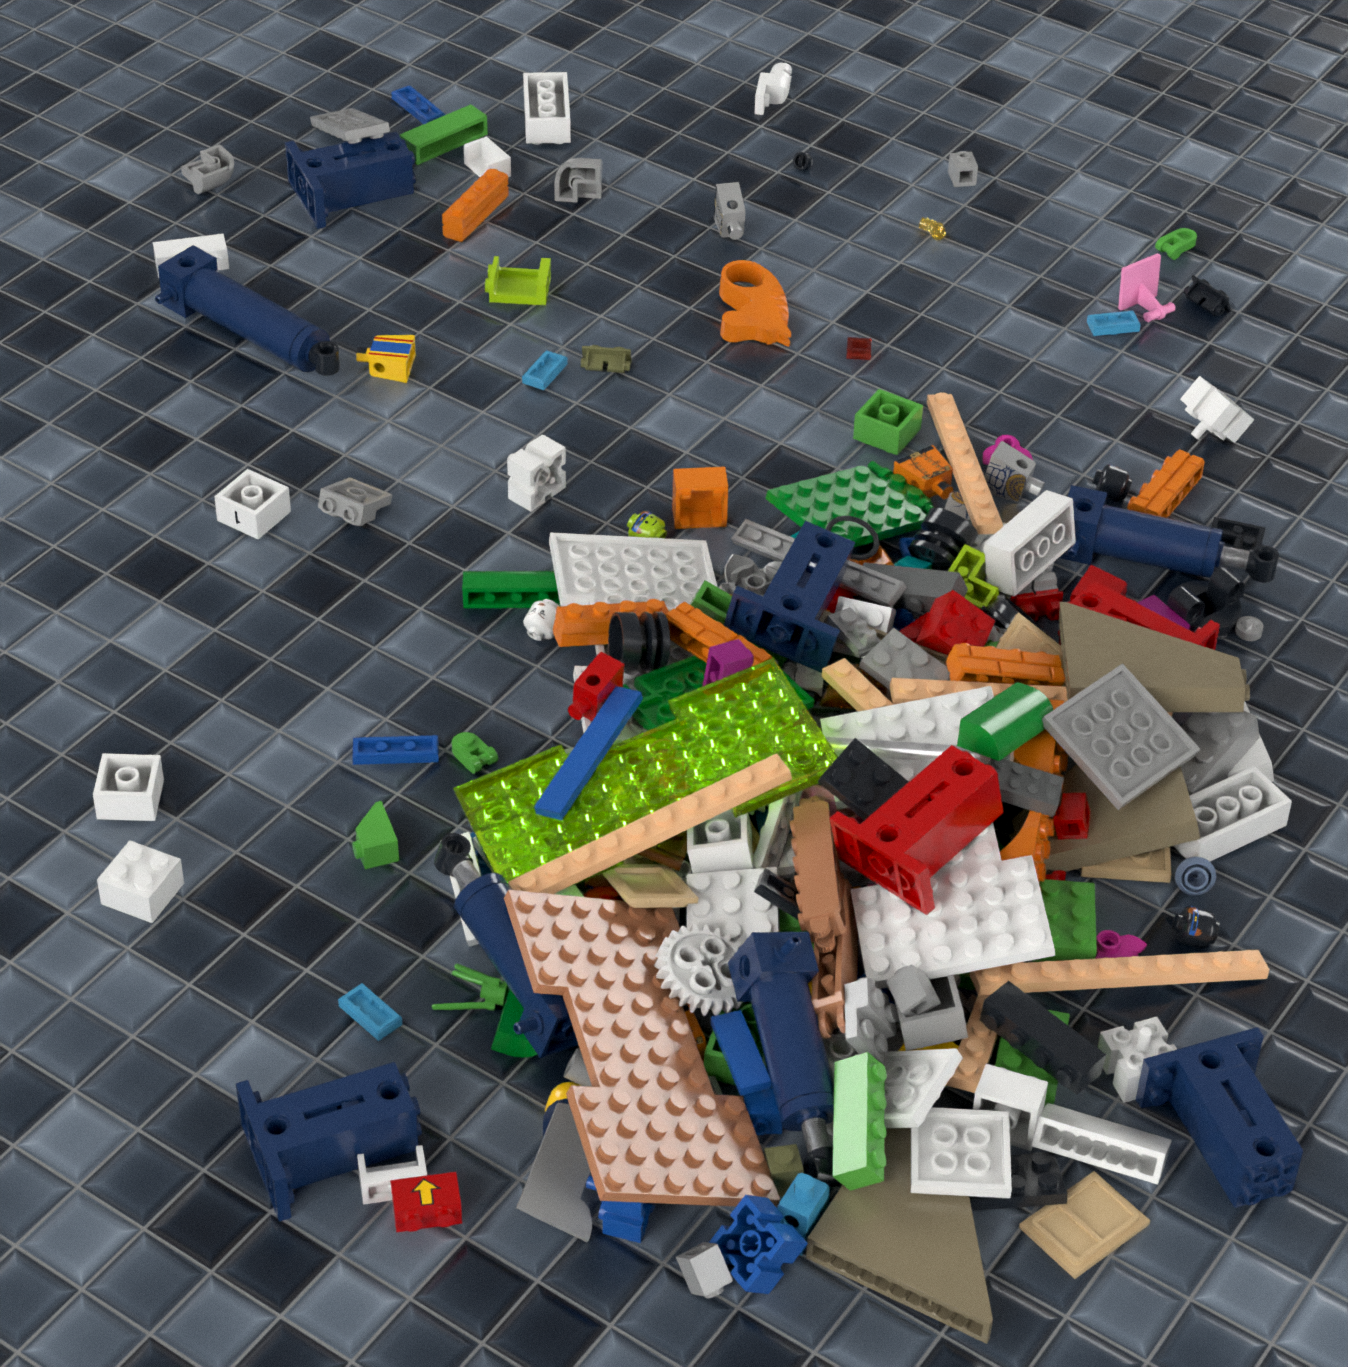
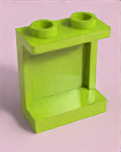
[485,256,551,305]

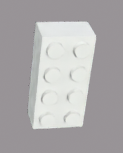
[523,72,571,145]
[983,490,1076,596]
[1174,766,1292,861]

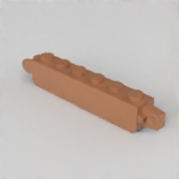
[790,795,847,953]
[811,873,859,1039]

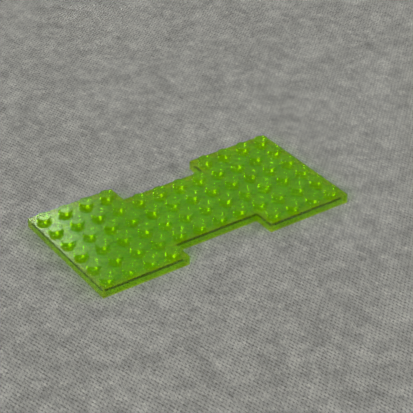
[453,658,838,888]

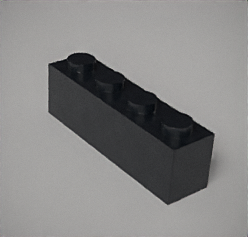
[980,981,1106,1095]

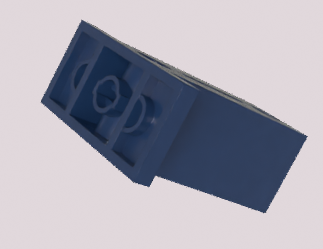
[285,132,416,229]
[724,521,855,673]
[1136,1027,1303,1208]
[236,1062,422,1222]

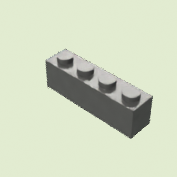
[856,563,968,612]

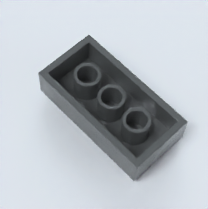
[989,759,1064,817]

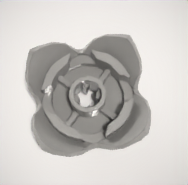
[719,553,782,596]

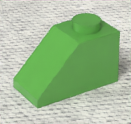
[352,801,399,869]

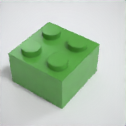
[853,389,923,455]

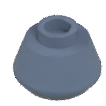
[1175,857,1216,896]

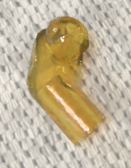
[919,217,946,240]

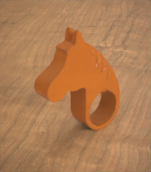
[719,260,791,347]

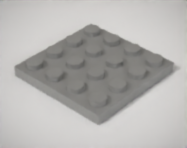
[1042,663,1201,810]

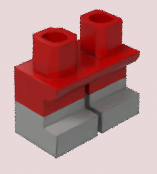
[1004,572,1063,621]

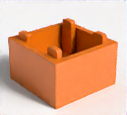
[672,467,728,529]

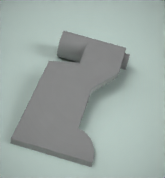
[516,1048,592,1242]

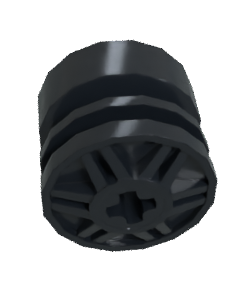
[908,507,978,571]
[608,611,670,671]

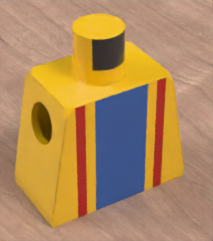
[356,335,416,383]

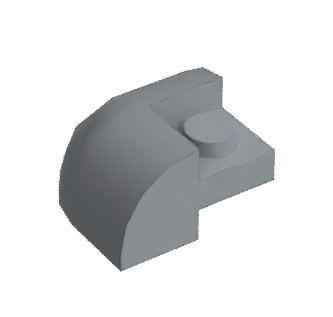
[181,145,234,194]
[555,158,603,202]

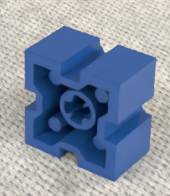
[586,1175,656,1243]
[709,1195,808,1294]

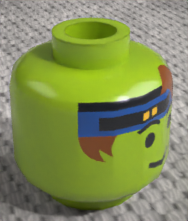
[627,511,667,538]

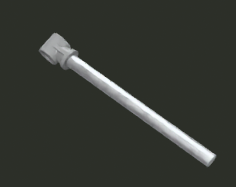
[751,721,1014,764]

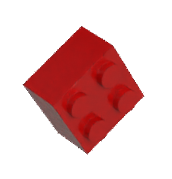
[916,590,995,655]

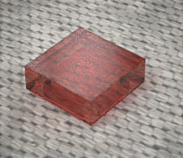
[846,337,872,360]

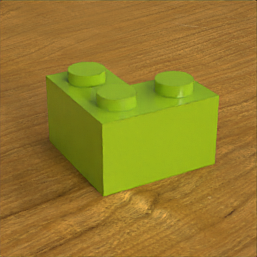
[948,544,999,609]

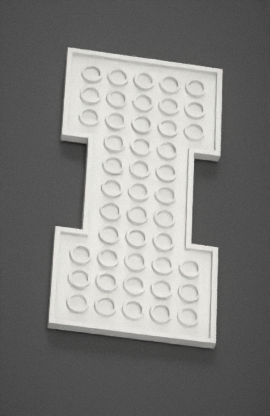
[549,533,755,752]
[820,686,1055,989]

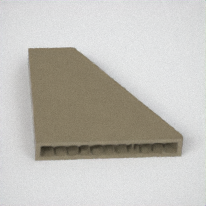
[1059,602,1250,712]
[1009,764,1201,875]
[806,1128,993,1344]

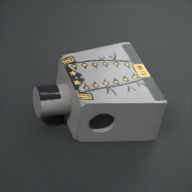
[713,182,746,240]

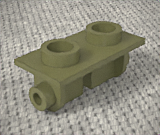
[581,345,632,373]

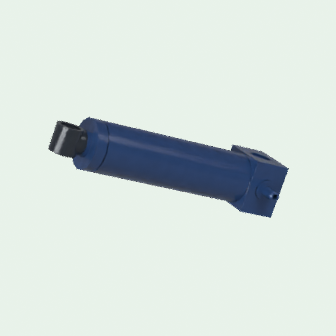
[155,245,340,376]

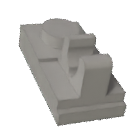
[826,607,881,658]

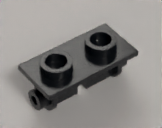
[1183,275,1231,316]

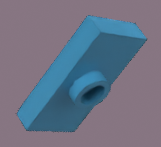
[1087,311,1141,336]
[522,350,568,390]
[338,983,403,1041]

